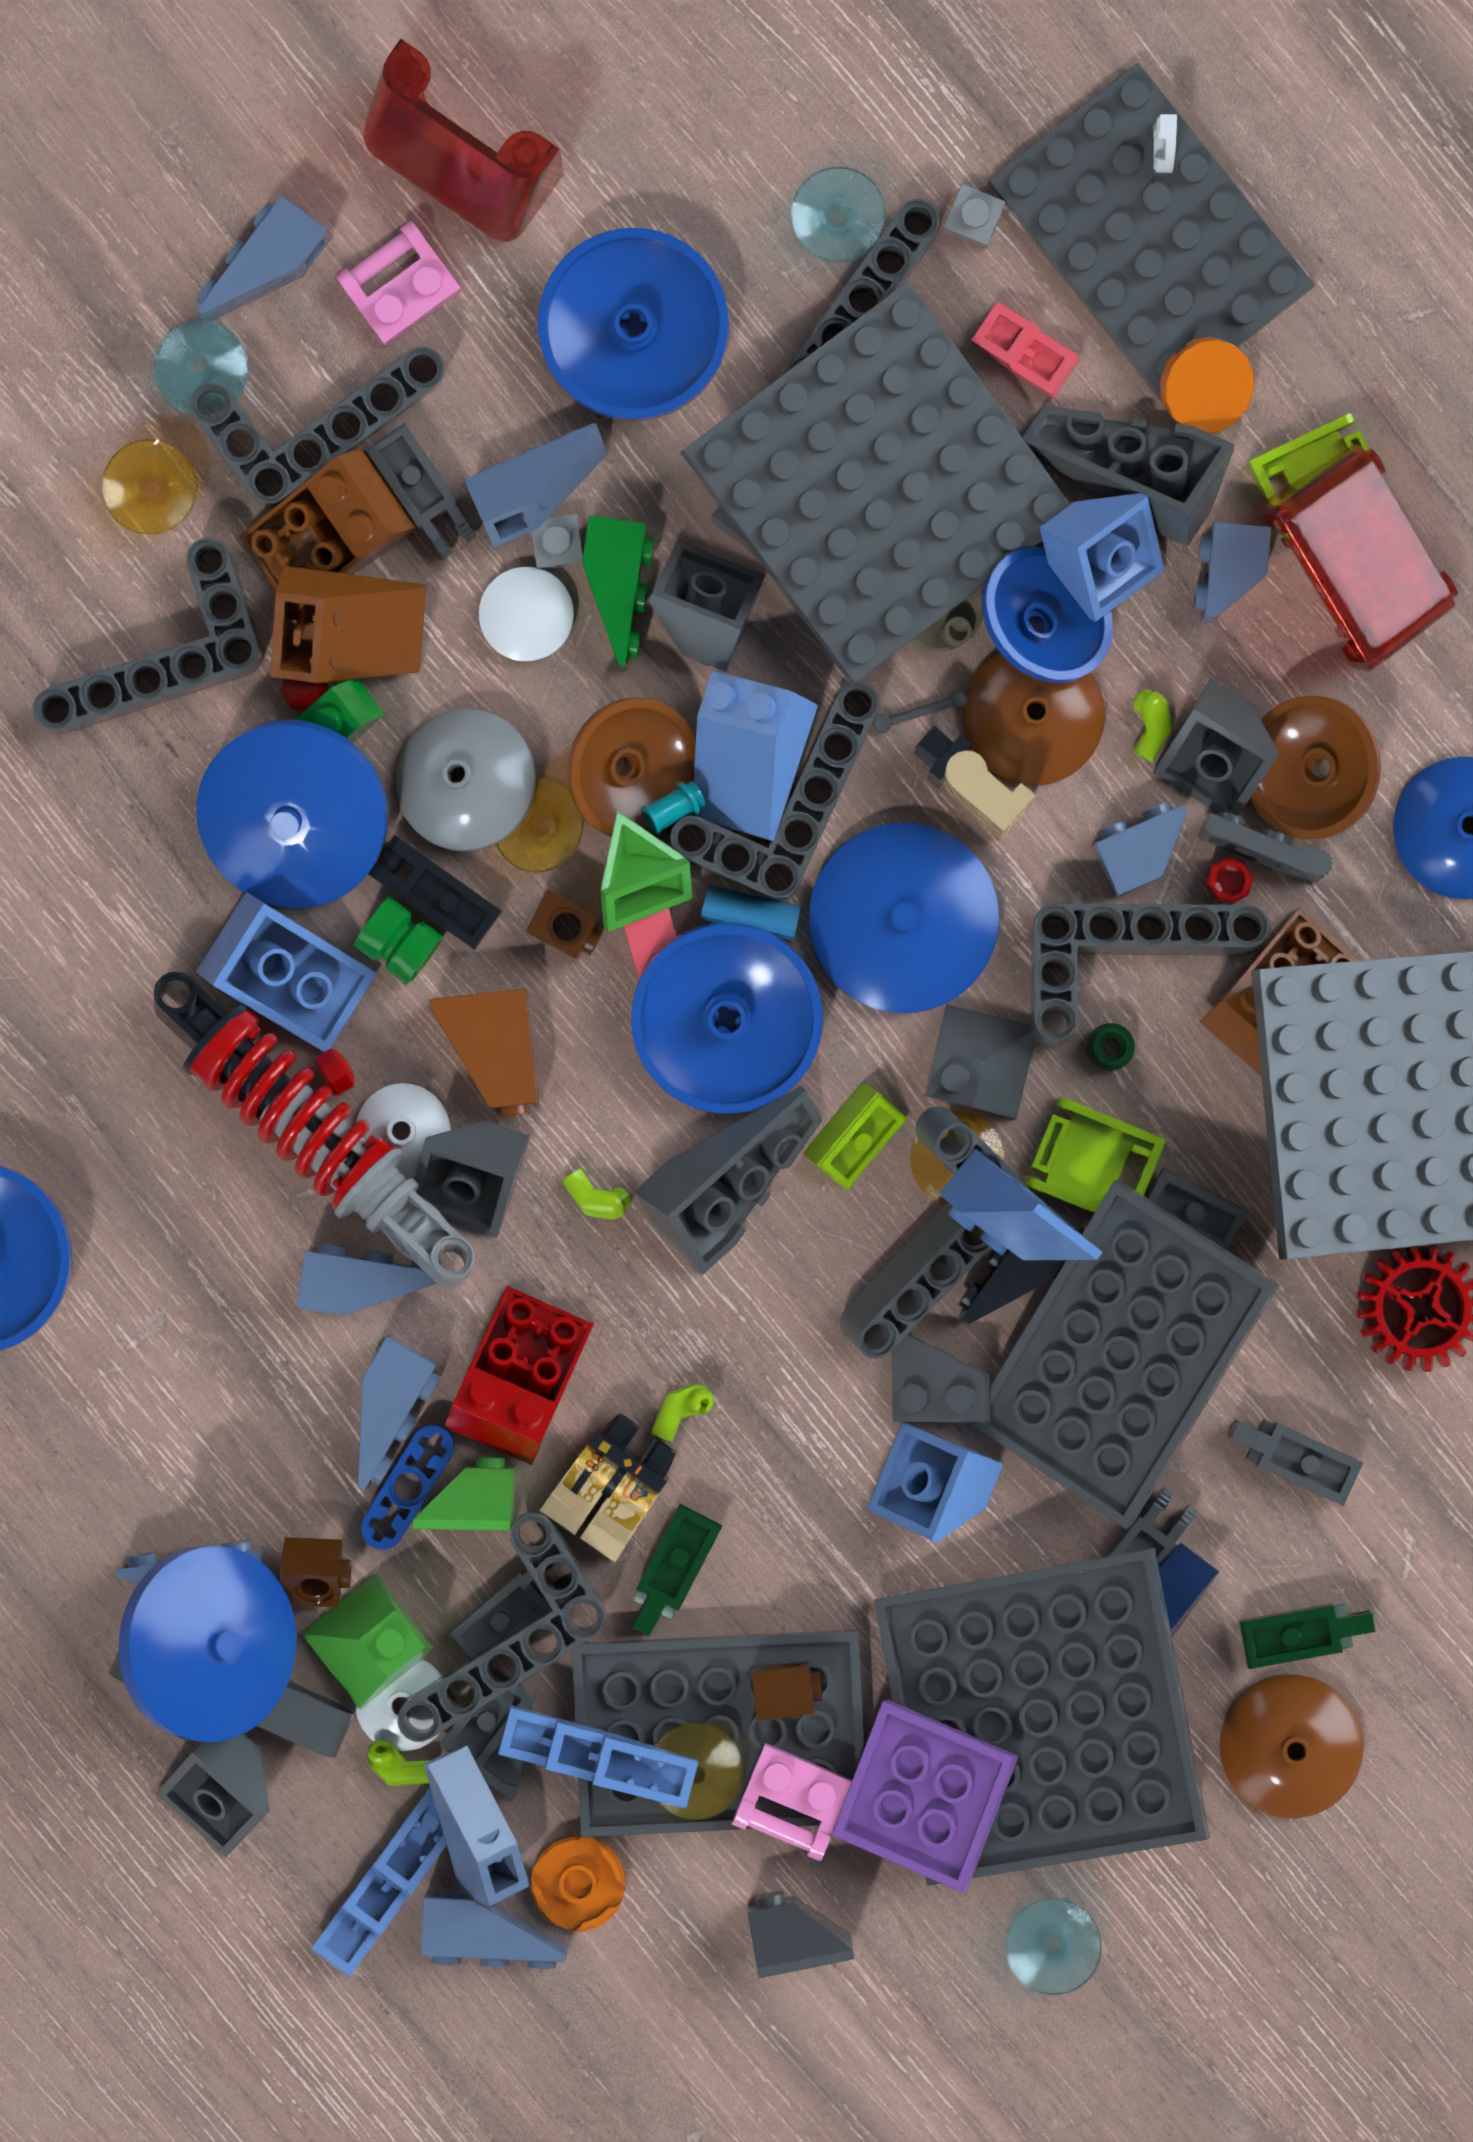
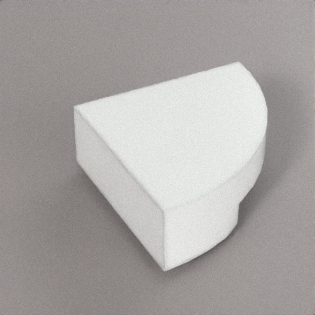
[1153,114,1177,173]

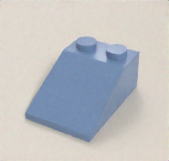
[693,670,818,841]
[196,892,377,1052]
[939,1149,1103,1260]

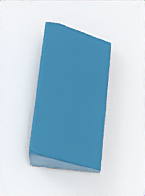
[701,886,800,942]

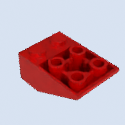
[445,1286,594,1465]

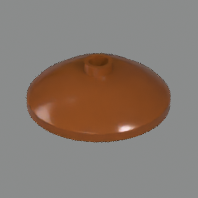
[962,652,1105,786]
[1250,696,1381,840]
[567,697,696,838]
[1219,1674,1363,1818]

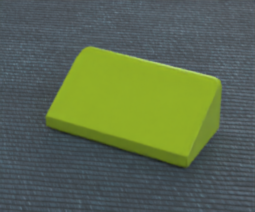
[804,1082,908,1191]

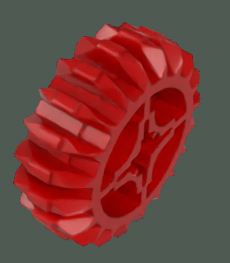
[1355,1244,1473,1372]

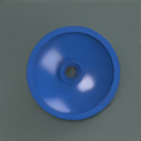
[982,547,1113,683]
[1392,757,1473,899]

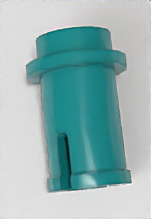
[641,781,705,834]

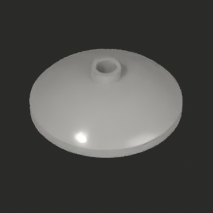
[396,709,537,852]

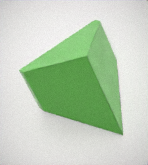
[600,811,692,932]

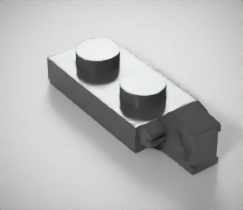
[1227,1419,1363,1506]

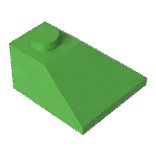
[413,1456,516,1531]
[302,1574,435,1709]

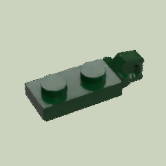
[632,1503,723,1636]
[1238,1603,1376,1669]

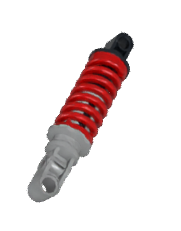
[154,972,475,1288]

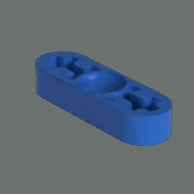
[361,1424,455,1550]

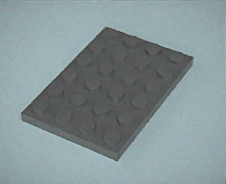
[988,63,1315,402]
[970,1180,1280,1529]
[572,1629,864,1837]

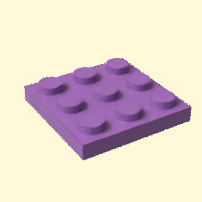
[832,1700,1019,1893]

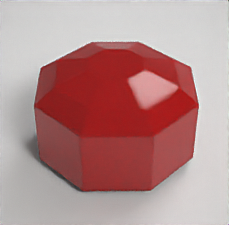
[280,679,329,712]
[1204,857,1254,905]
[314,1048,355,1096]

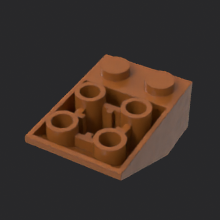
[239,449,417,590]
[270,566,427,683]
[1200,908,1358,1077]

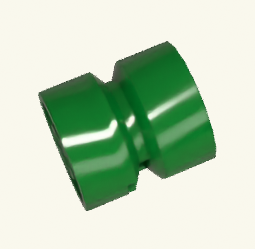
[353,897,444,986]

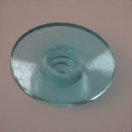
[791,167,886,263]
[153,320,249,416]
[1006,1898,1102,1995]

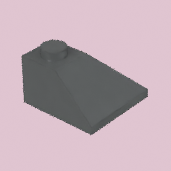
[649,540,765,672]
[1153,678,1279,816]
[924,1004,1036,1119]
[414,1120,530,1238]
[156,1733,269,1857]
[747,1891,854,1978]

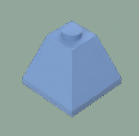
[1039,493,1165,622]
[867,1422,1003,1543]

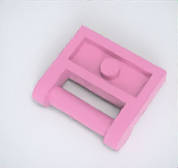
[334,220,462,347]
[731,1743,853,1862]

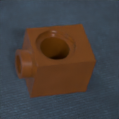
[526,889,603,961]
[280,1537,351,1607]
[751,1660,823,1721]

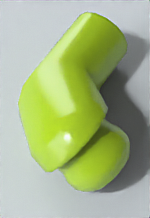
[1132,689,1173,763]
[561,1168,632,1220]
[651,1384,714,1442]
[366,1739,431,1786]

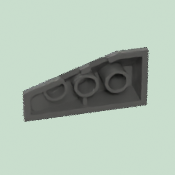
[1022,405,1234,547]
[634,1086,822,1275]

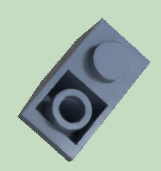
[1194,522,1271,623]
[1092,802,1187,898]

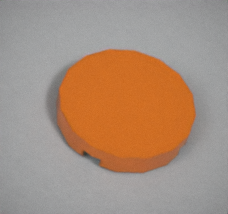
[1160,337,1254,433]
[530,1834,626,1932]

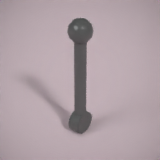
[873,690,968,733]

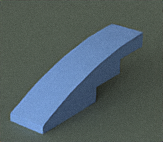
[498,1705,699,1808]
[310,1789,447,1978]

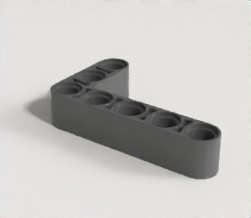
[787,199,939,371]
[190,347,444,505]
[33,538,263,734]
[670,681,879,901]
[1031,903,1269,1048]
[840,1106,1029,1359]
[397,1510,606,1742]
[109,1650,355,1758]

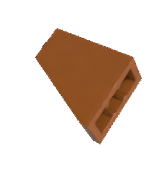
[429,988,539,1117]

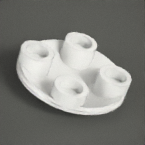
[479,567,574,661]

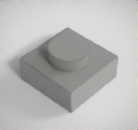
[943,184,1006,249]
[531,514,583,570]

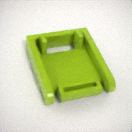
[1247,413,1392,549]
[1025,1097,1167,1214]

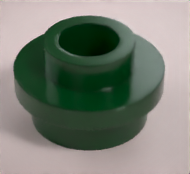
[1087,1023,1135,1071]

